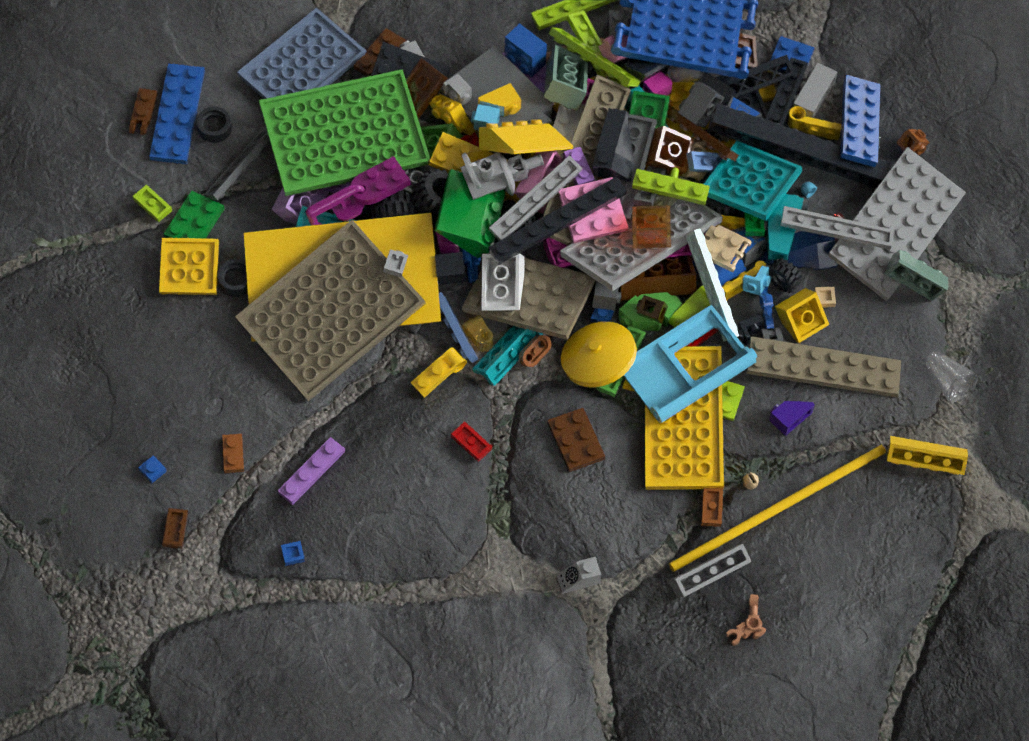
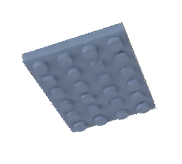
[237,8,367,99]

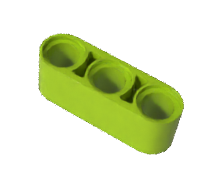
[669,285,710,328]

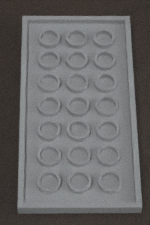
[827,147,966,301]
[560,199,722,291]

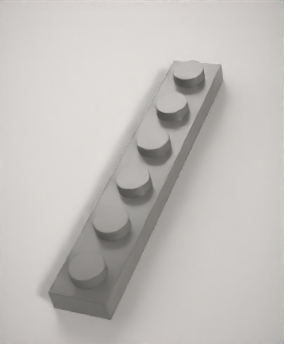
[489,155,583,241]
[780,206,894,249]

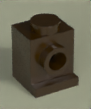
[636,295,668,324]

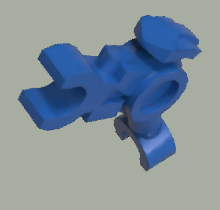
[759,287,774,329]

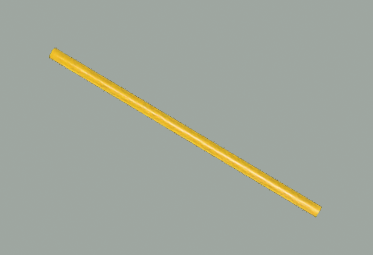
[669,445,886,572]

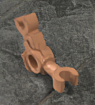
[726,594,766,646]

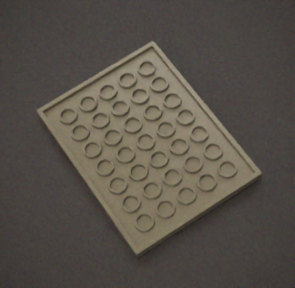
[235,220,426,402]

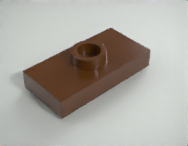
[162,508,188,549]

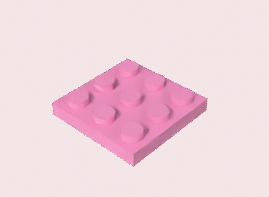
[558,177,629,243]

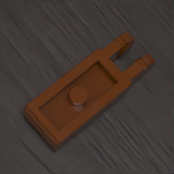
[129,88,158,135]

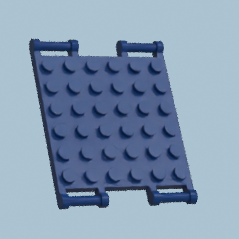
[611,0,758,79]

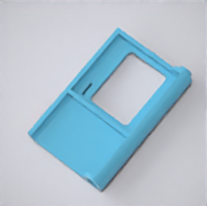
[623,305,757,423]

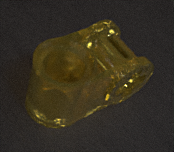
[462,314,493,352]

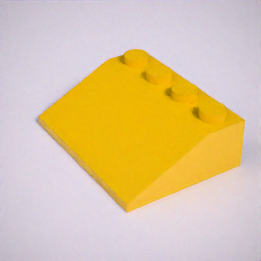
[479,119,573,154]

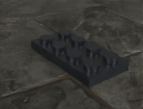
[371,42,451,96]

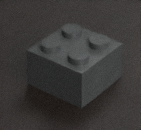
[678,81,725,128]

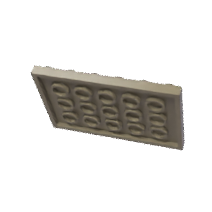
[462,253,596,340]

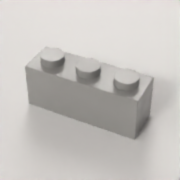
[792,63,837,118]

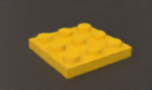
[159,238,219,295]

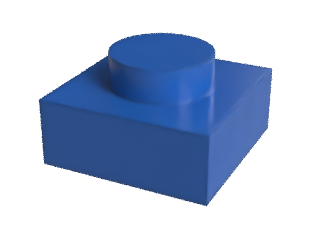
[591,308,615,323]
[138,455,167,483]
[281,541,305,566]

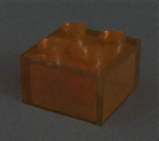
[632,206,671,249]

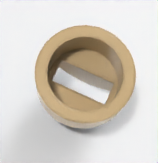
[743,472,759,490]

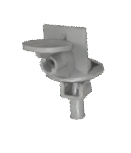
[460,152,544,200]

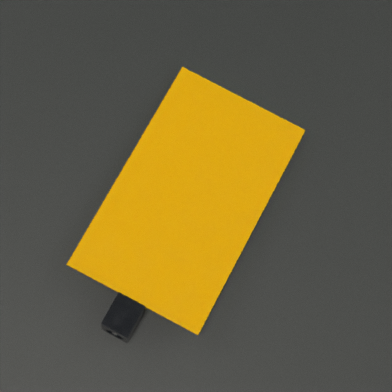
[244,213,466,342]

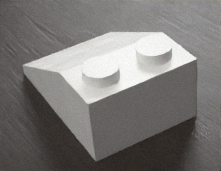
[482,254,524,311]

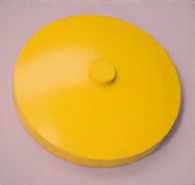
[561,322,637,387]

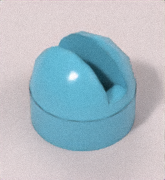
[801,182,817,198]

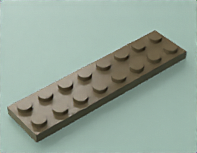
[746,337,901,397]

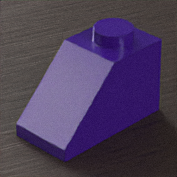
[769,401,815,436]

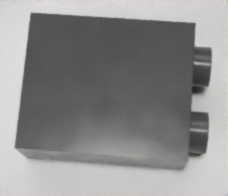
[439,46,553,158]

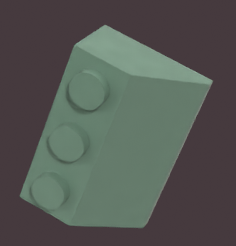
[884,249,949,301]

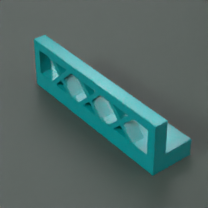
[472,326,543,386]

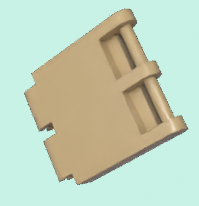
[705,225,752,272]

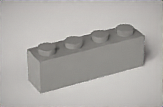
[669,544,752,599]

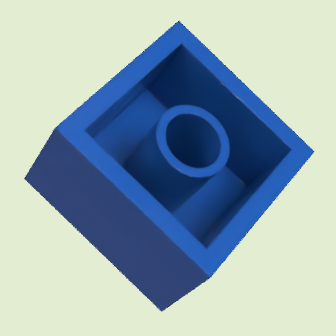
[504,23,547,78]

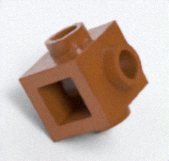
[896,129,929,155]

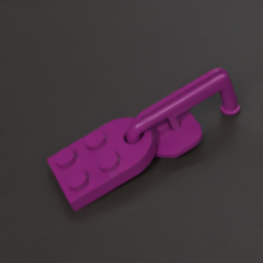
[306,156,412,226]

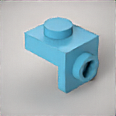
[743,266,771,295]

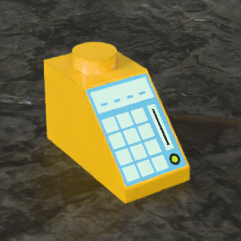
[478,83,521,117]

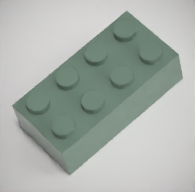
[544,44,588,111]

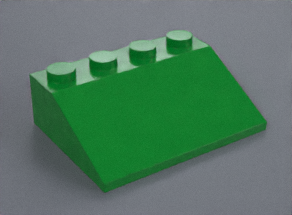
[435,169,506,258]

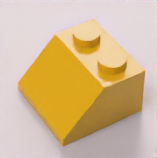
[775,288,829,343]

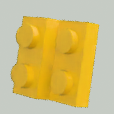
[430,94,475,135]

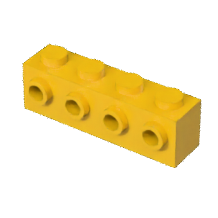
[887,436,968,475]

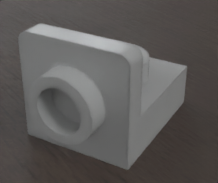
[383,249,408,277]

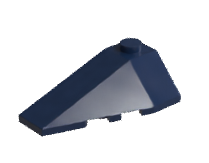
[759,231,838,270]

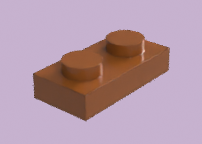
[222,434,244,473]
[701,488,723,527]

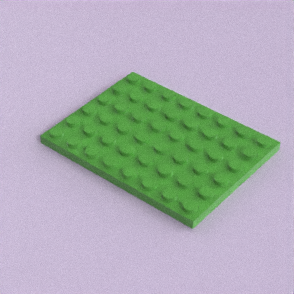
[259,69,430,196]

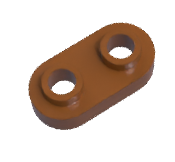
[519,335,551,367]

